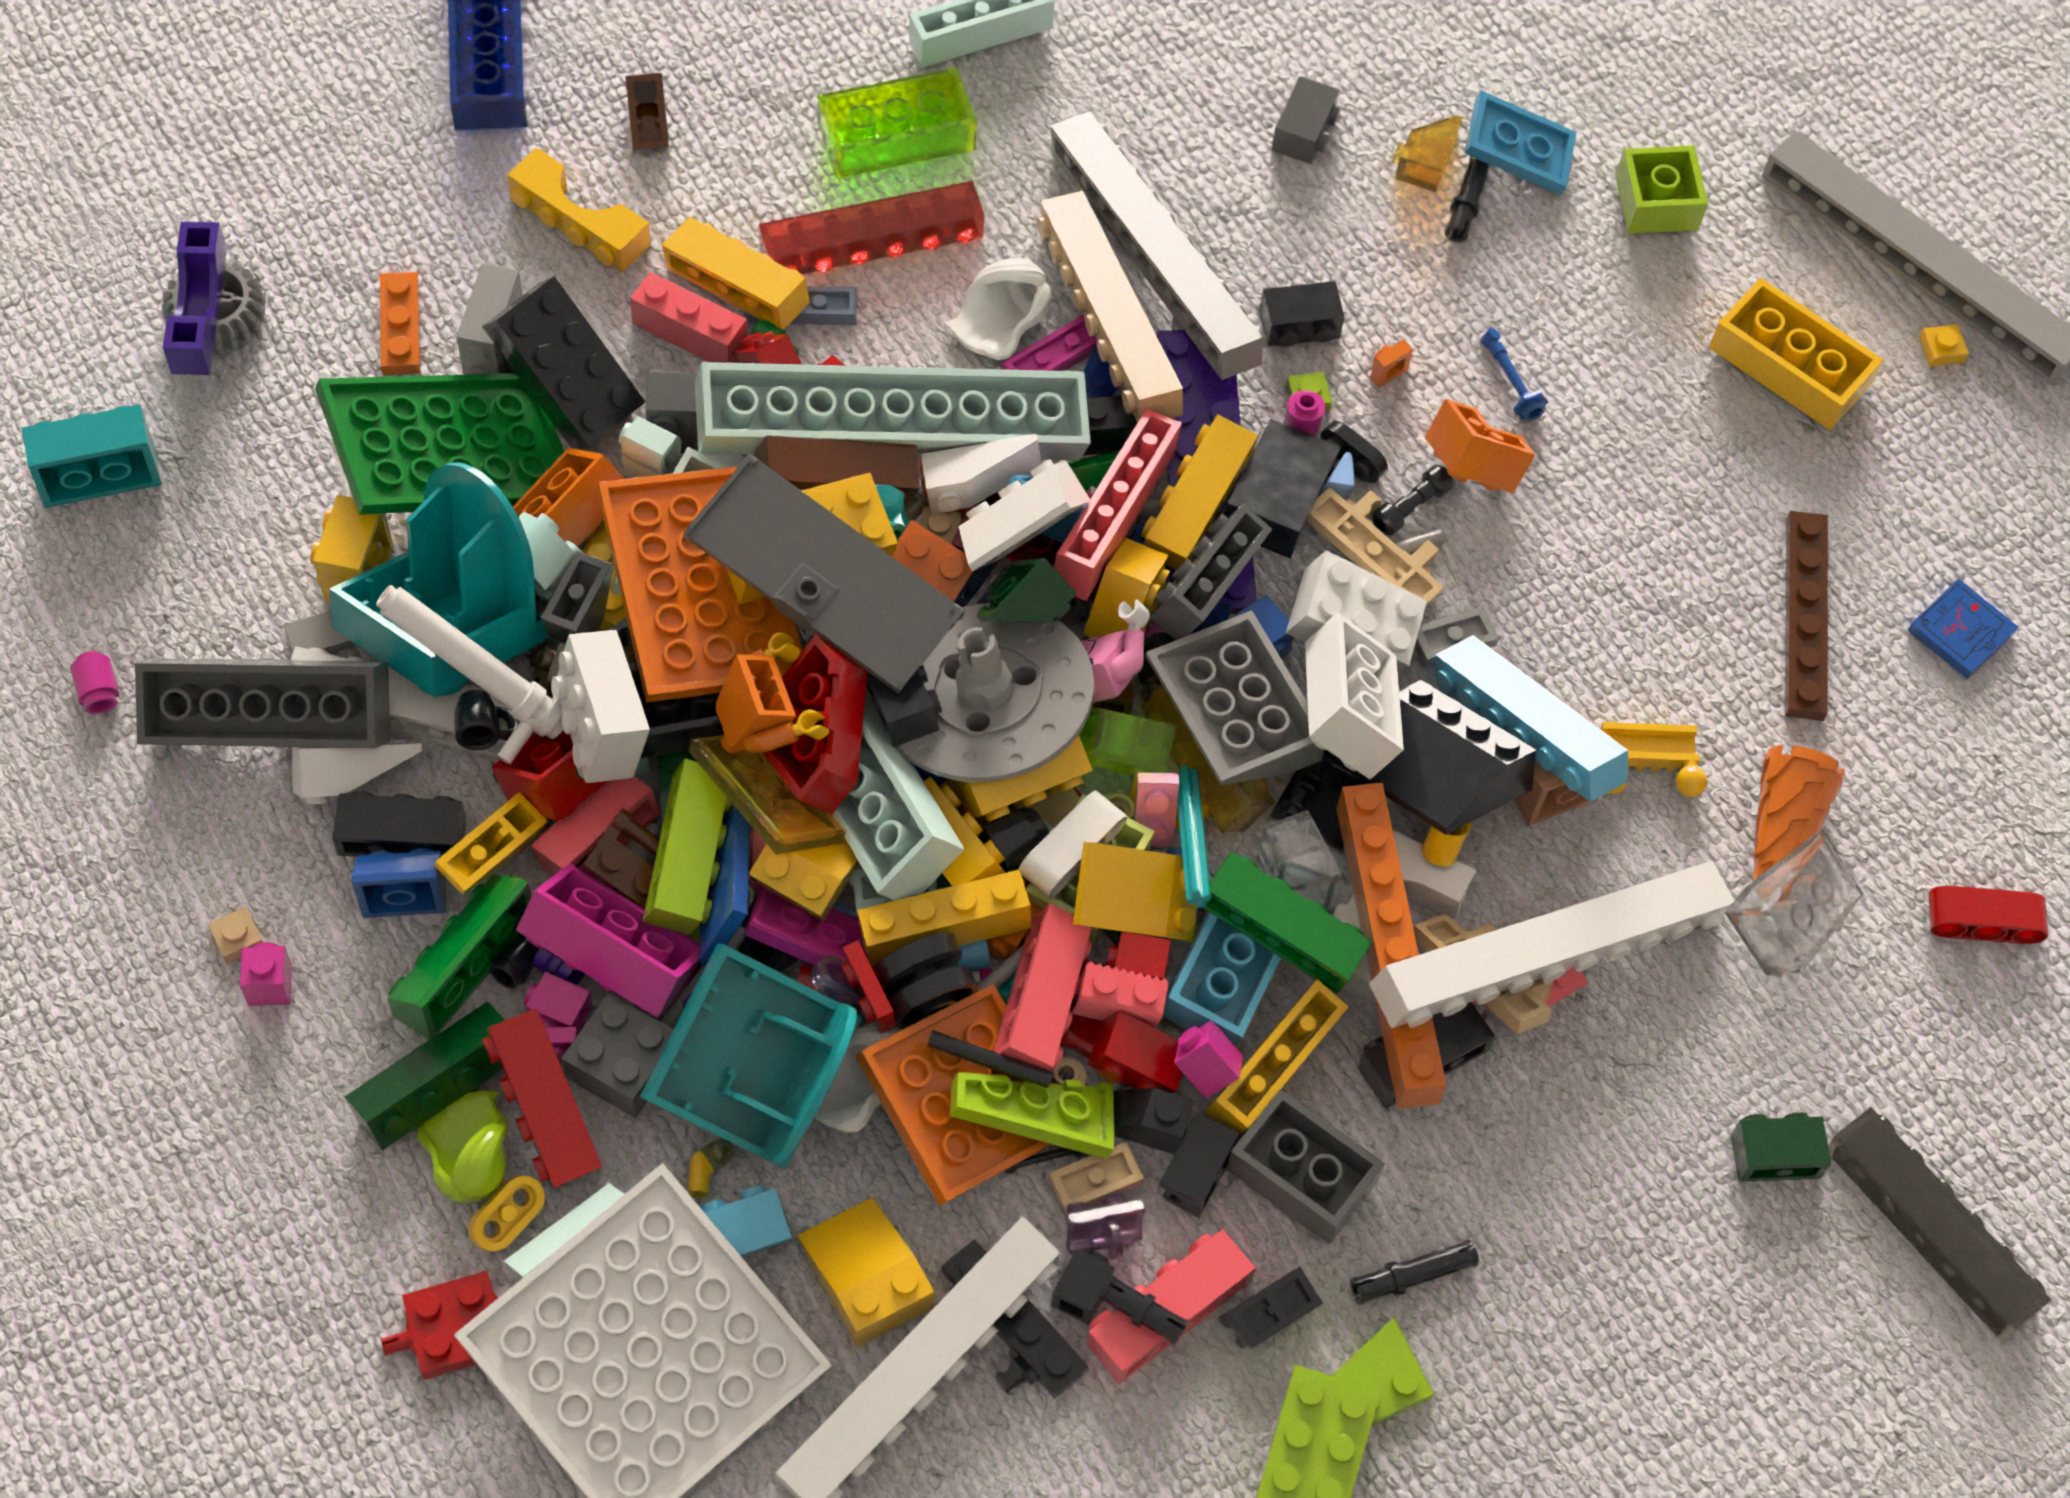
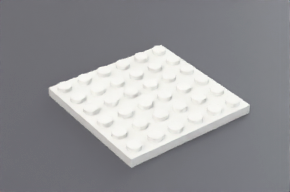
[454,1163,832,1498]

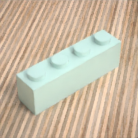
[909,0,1055,68]

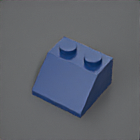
[352,848,446,918]

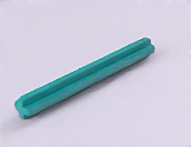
[1177,765,1211,908]

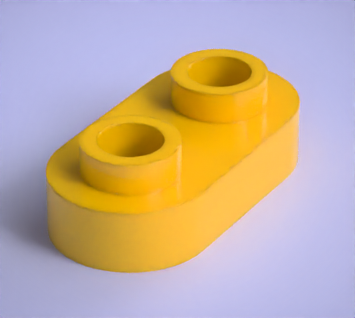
[469,1176,545,1251]

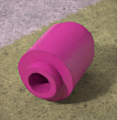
[1283,390,1325,437]
[70,651,119,714]

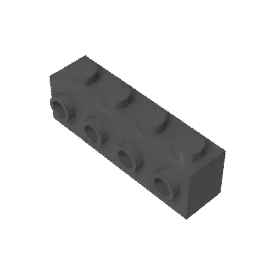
[1149,503,1272,640]

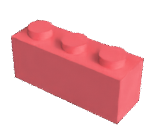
[630,272,748,363]
[531,776,661,877]

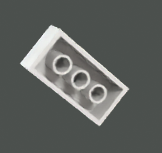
[1305,612,1404,779]

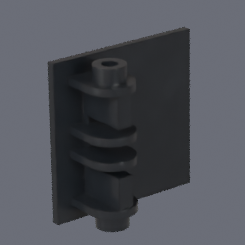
[1270,750,1366,852]

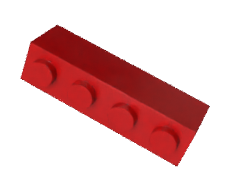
[482,1008,602,1188]

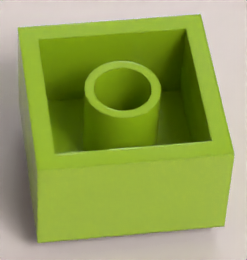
[1615,145,1708,234]

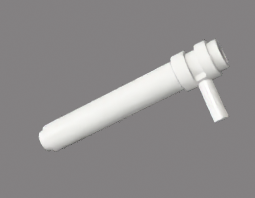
[376,585,563,764]

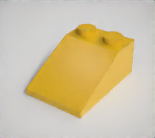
[1073,841,1197,942]
[797,1197,934,1348]

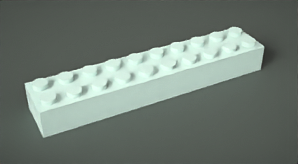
[695,362,1090,461]

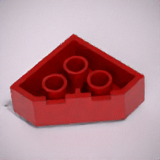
[762,634,868,814]

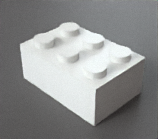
[1286,550,1427,674]
[551,630,650,783]

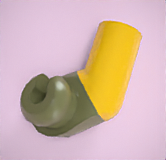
[687,1139,734,1198]

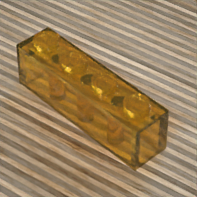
[1140,685,1275,833]

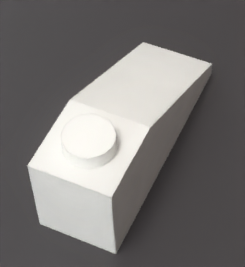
[921,434,1042,514]
[292,738,422,804]

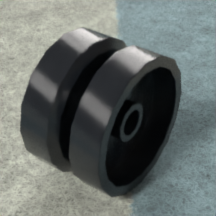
[872,932,978,1029]

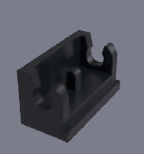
[1159,1112,1240,1218]
[1219,1266,1323,1349]

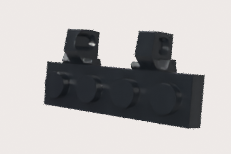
[941,1239,1088,1399]

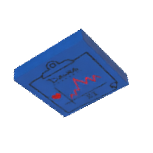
[1908,578,2019,679]

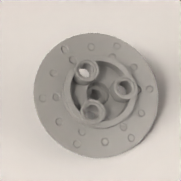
[896,603,1095,782]

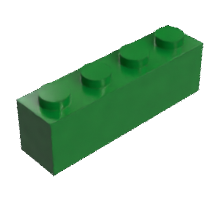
[1203,852,1372,994]

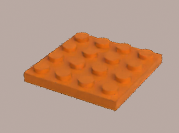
[855,984,1053,1206]

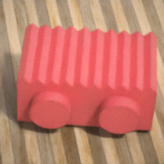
[1072,961,1168,1028]

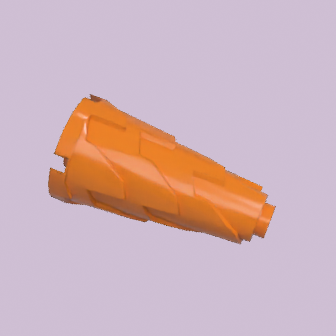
[1751,745,1845,905]

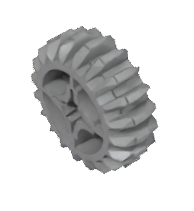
[161,262,266,355]

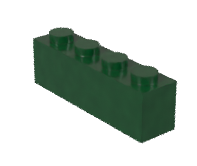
[344,1002,505,1151]

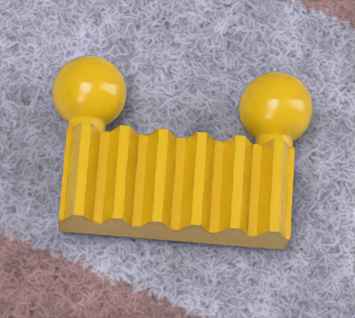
[1600,722,1708,797]

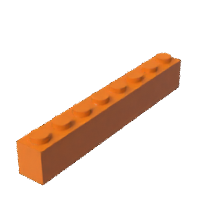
[1336,783,1447,1109]

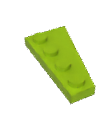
[950,1072,1114,1159]

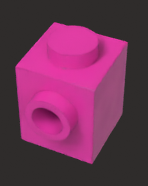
[240,942,292,1006]
[524,972,593,1035]
[1175,1020,1243,1098]

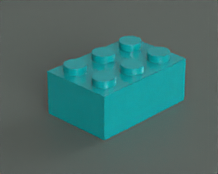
[22,404,162,508]

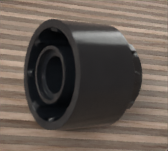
[978,805,1050,879]

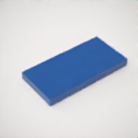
[698,790,751,964]

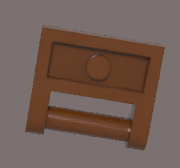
[579,808,659,909]

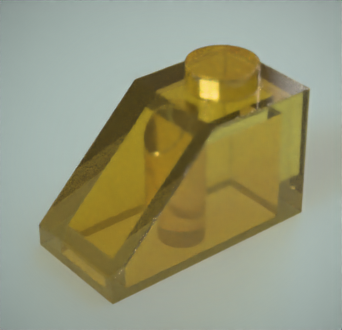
[1392,115,1463,193]

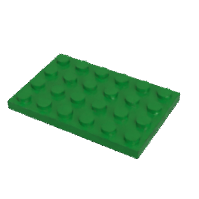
[315,373,564,515]

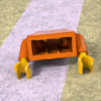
[716,632,829,754]

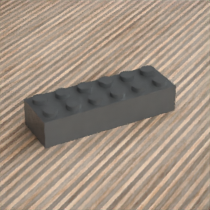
[135,658,390,748]

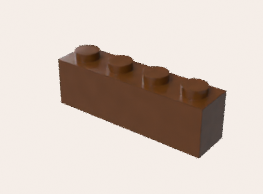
[755,435,920,504]

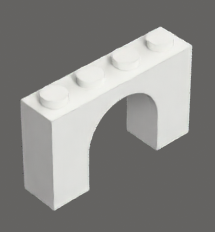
[1333,830,1477,1004]

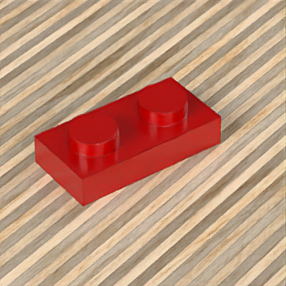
[840,941,896,1034]

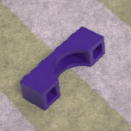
[163,221,227,375]

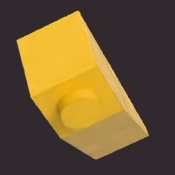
[433,792,548,895]

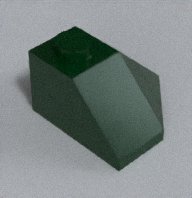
[977,558,1077,622]

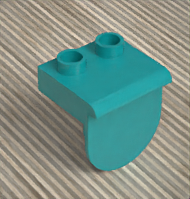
[329,462,549,698]
[639,944,862,1170]

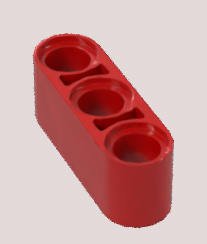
[1928,886,2049,944]

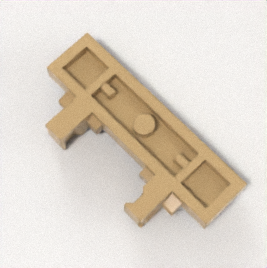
[1307,487,1444,609]
[1414,913,1553,1034]

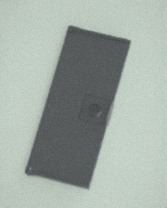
[683,453,965,694]

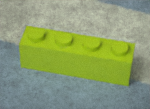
[642,759,734,935]

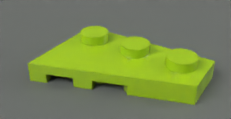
[1332,1317,1434,1426]

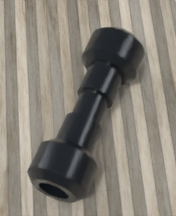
[1372,465,1453,536]

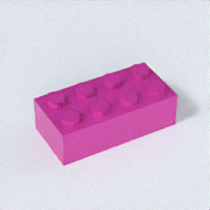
[516,863,702,1018]

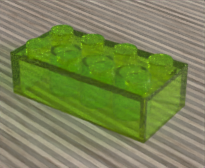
[817,67,977,179]

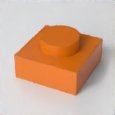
[1370,339,1413,388]

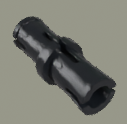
[1099,1275,1189,1345]

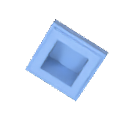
[1318,452,1355,499]

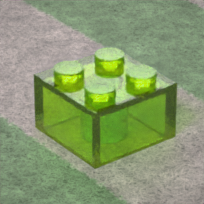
[1079,708,1176,776]

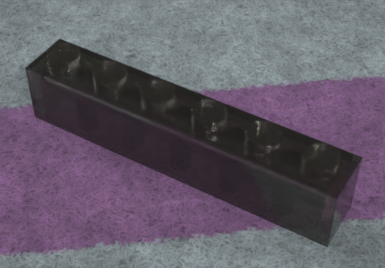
[1828,1107,2052,1343]

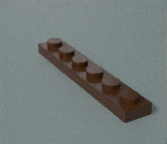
[1785,511,1828,721]

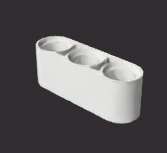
[1018,790,1128,899]

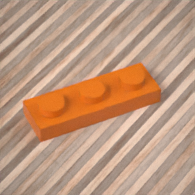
[380,272,421,375]

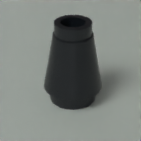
[489,933,539,989]

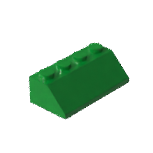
[387,874,532,1040]

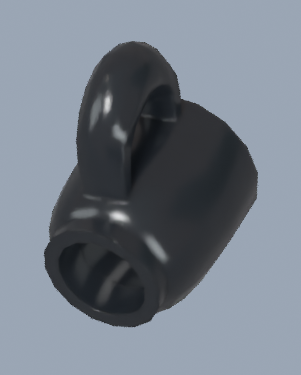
[454,690,520,751]

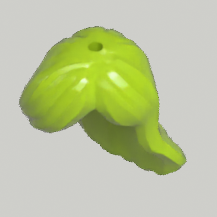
[417,1090,510,1204]

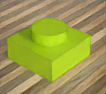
[1286,372,1332,411]

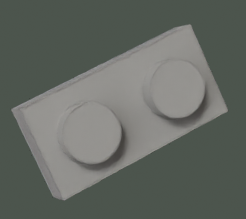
[1415,606,1499,667]

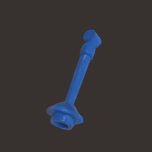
[1480,328,1548,421]

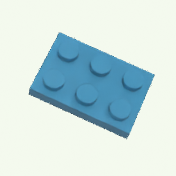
[1464,91,1577,195]

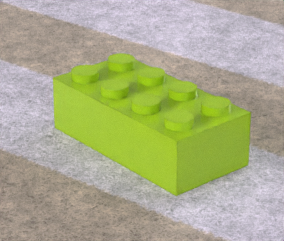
[1255,1364,1381,1498]

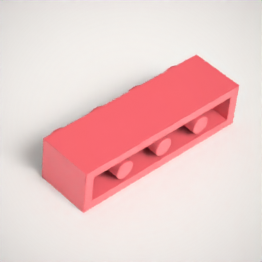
[993,903,1092,1071]
[1086,1229,1256,1384]

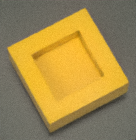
[1919,324,1969,367]

